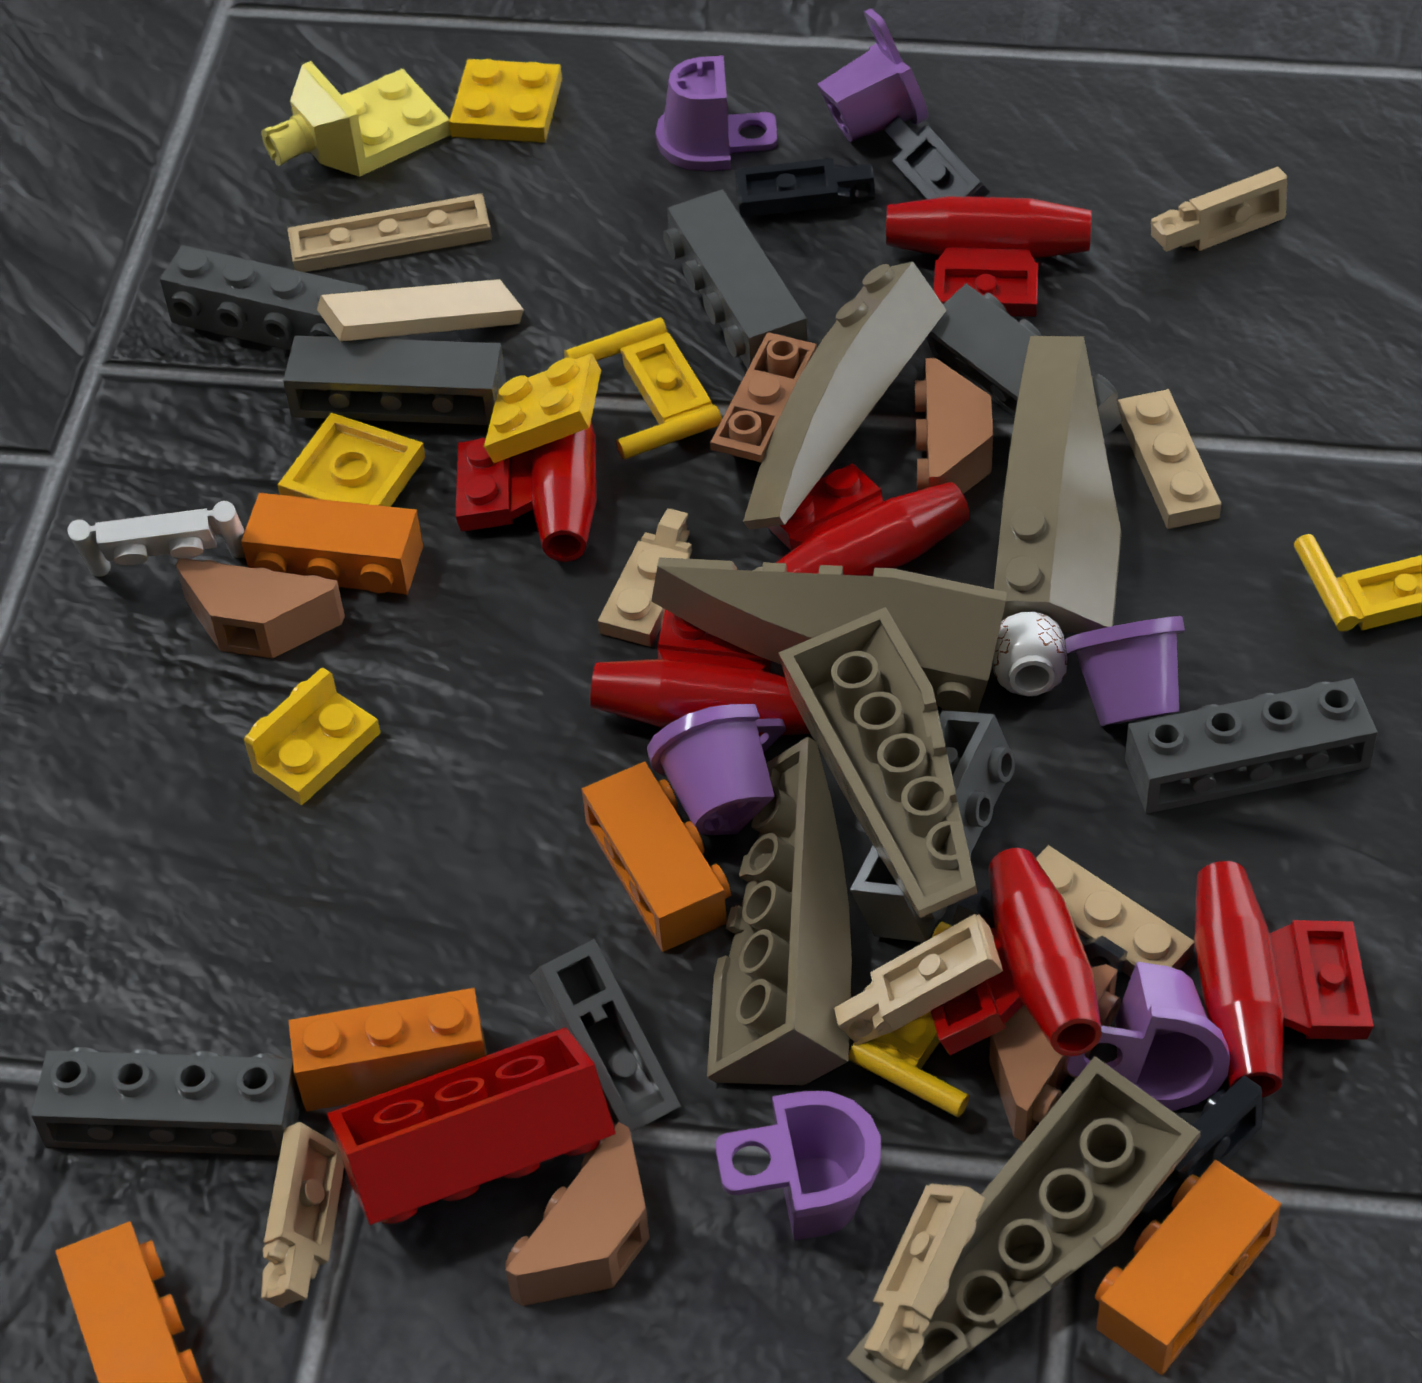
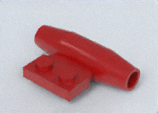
[886,196,1092,317]
[456,421,597,562]
[767,464,970,576]
[590,609,811,737]
[930,848,1102,1056]
[1194,861,1374,1097]

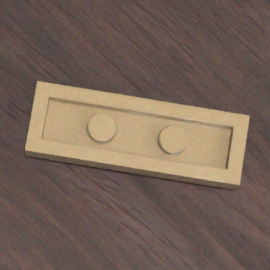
[1118,389,1221,529]
[1036,845,1195,977]

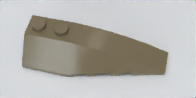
[743,261,946,530]
[994,336,1122,633]
[651,557,1007,713]
[779,607,978,918]
[707,737,852,1085]
[847,1056,1201,1383]

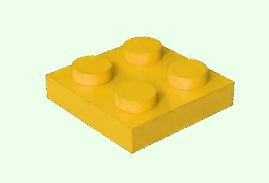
[449,59,562,143]
[484,353,601,463]
[278,413,426,507]

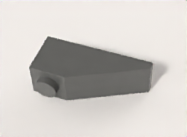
[529,939,681,1133]

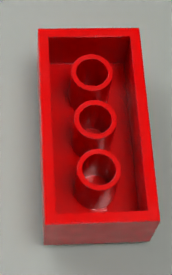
[327,1027,616,1225]

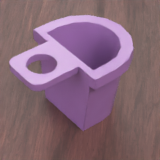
[817,8,928,142]
[655,56,778,171]
[1065,616,1185,726]
[647,704,786,835]
[1067,962,1230,1111]
[715,1091,881,1240]

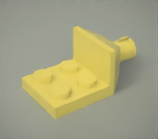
[261,61,451,177]

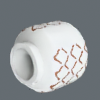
[992,612,1067,696]

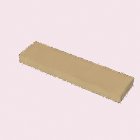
[287,193,492,272]
[317,279,524,342]

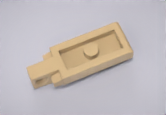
[1151,167,1287,252]
[598,508,692,647]
[834,914,1003,1045]
[261,1122,344,1308]
[863,1184,986,1370]

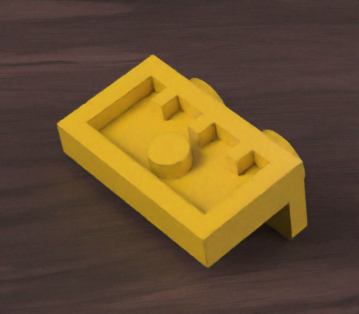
[244,668,381,806]

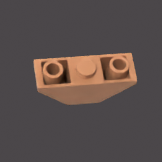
[710,332,817,462]
[915,358,993,494]
[176,558,345,659]
[989,965,1121,1142]
[505,1122,650,1306]

